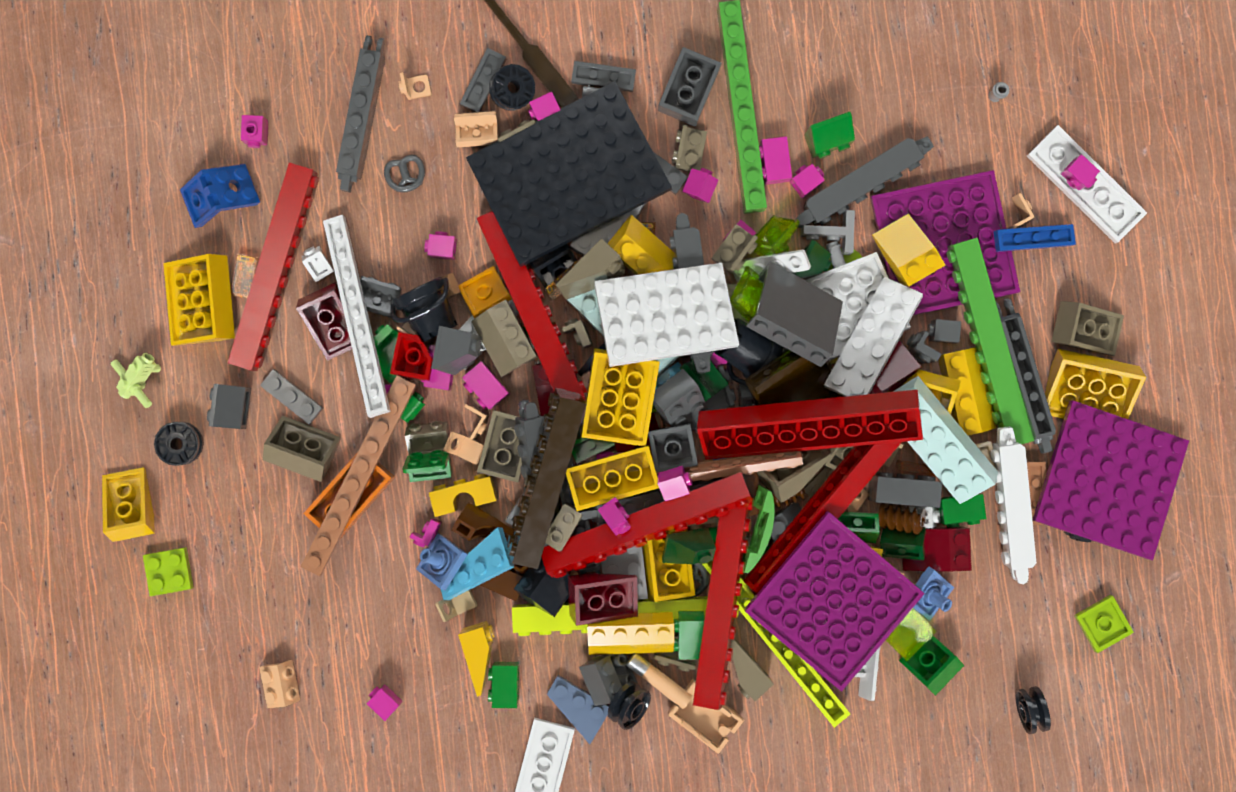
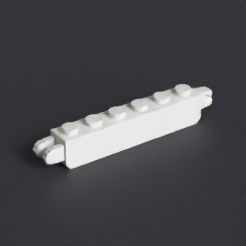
[991,427,1037,585]

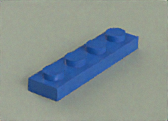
[993,224,1076,252]

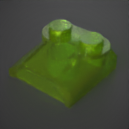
[753,215,800,257]
[730,266,763,322]
[886,608,937,661]

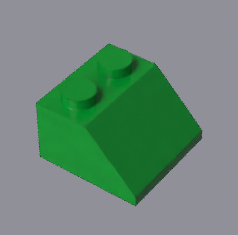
[804,111,855,159]
[899,630,965,696]

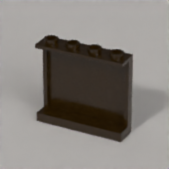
[745,350,844,405]

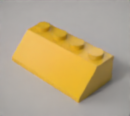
[607,215,676,275]
[938,347,997,435]
[566,445,659,511]
[642,528,695,602]
[587,612,674,655]

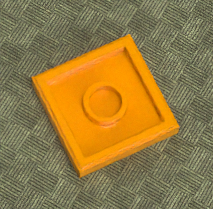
[458,266,512,318]

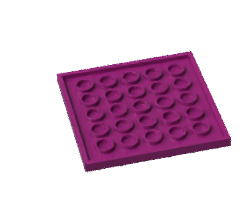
[870,170,1020,315]
[1032,400,1189,561]
[744,511,925,692]

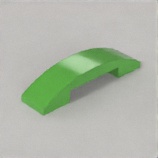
[742,485,775,573]

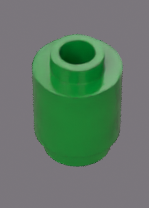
[401,391,426,423]

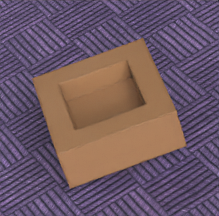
[442,273,461,299]

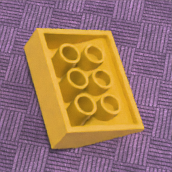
[163,254,235,346]
[581,348,660,446]
[1045,349,1146,419]

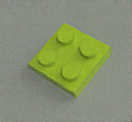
[143,547,194,596]
[1074,595,1134,653]

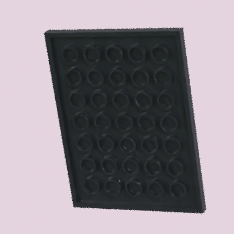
[466,81,672,267]

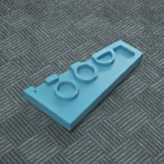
[441,527,514,601]

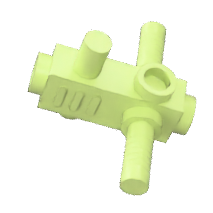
[111,353,161,408]

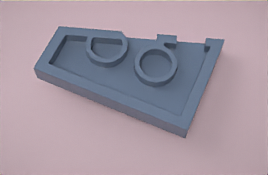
[547,675,610,744]

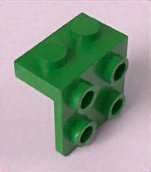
[374,324,398,383]
[402,450,452,482]

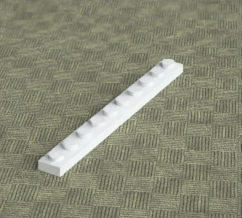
[323,215,391,418]

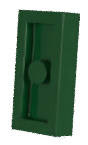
[680,359,729,402]
[880,526,926,560]

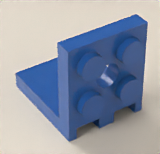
[180,164,260,228]

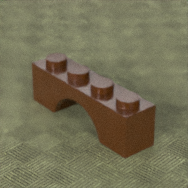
[452,502,527,574]

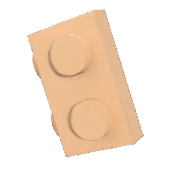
[454,111,498,147]
[259,660,300,708]

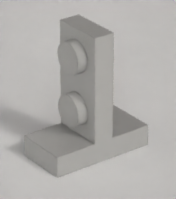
[801,210,855,255]

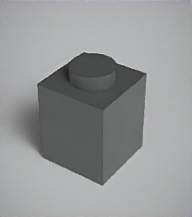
[927,319,961,344]

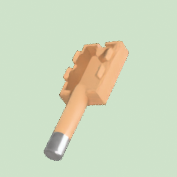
[626,653,744,754]

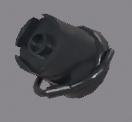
[390,277,458,342]
[715,318,784,386]

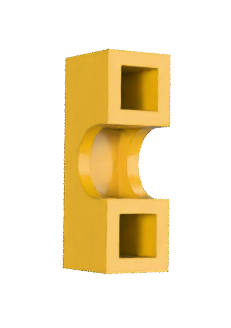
[429,474,498,517]

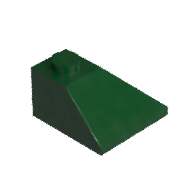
[793,240,832,280]
[662,527,716,564]

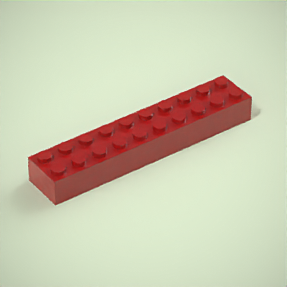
[697,389,923,460]

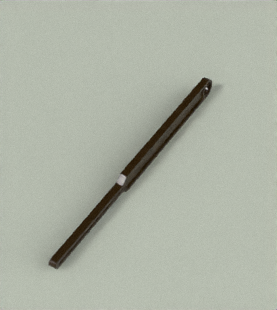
[484,0,579,108]

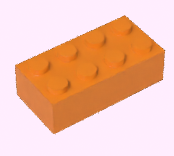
[303,452,395,540]

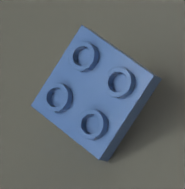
[416,533,468,591]
[913,566,954,621]

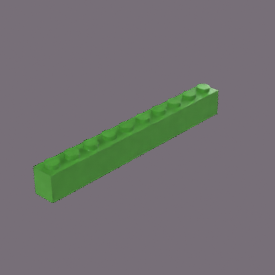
[717,0,767,214]
[947,238,1034,445]

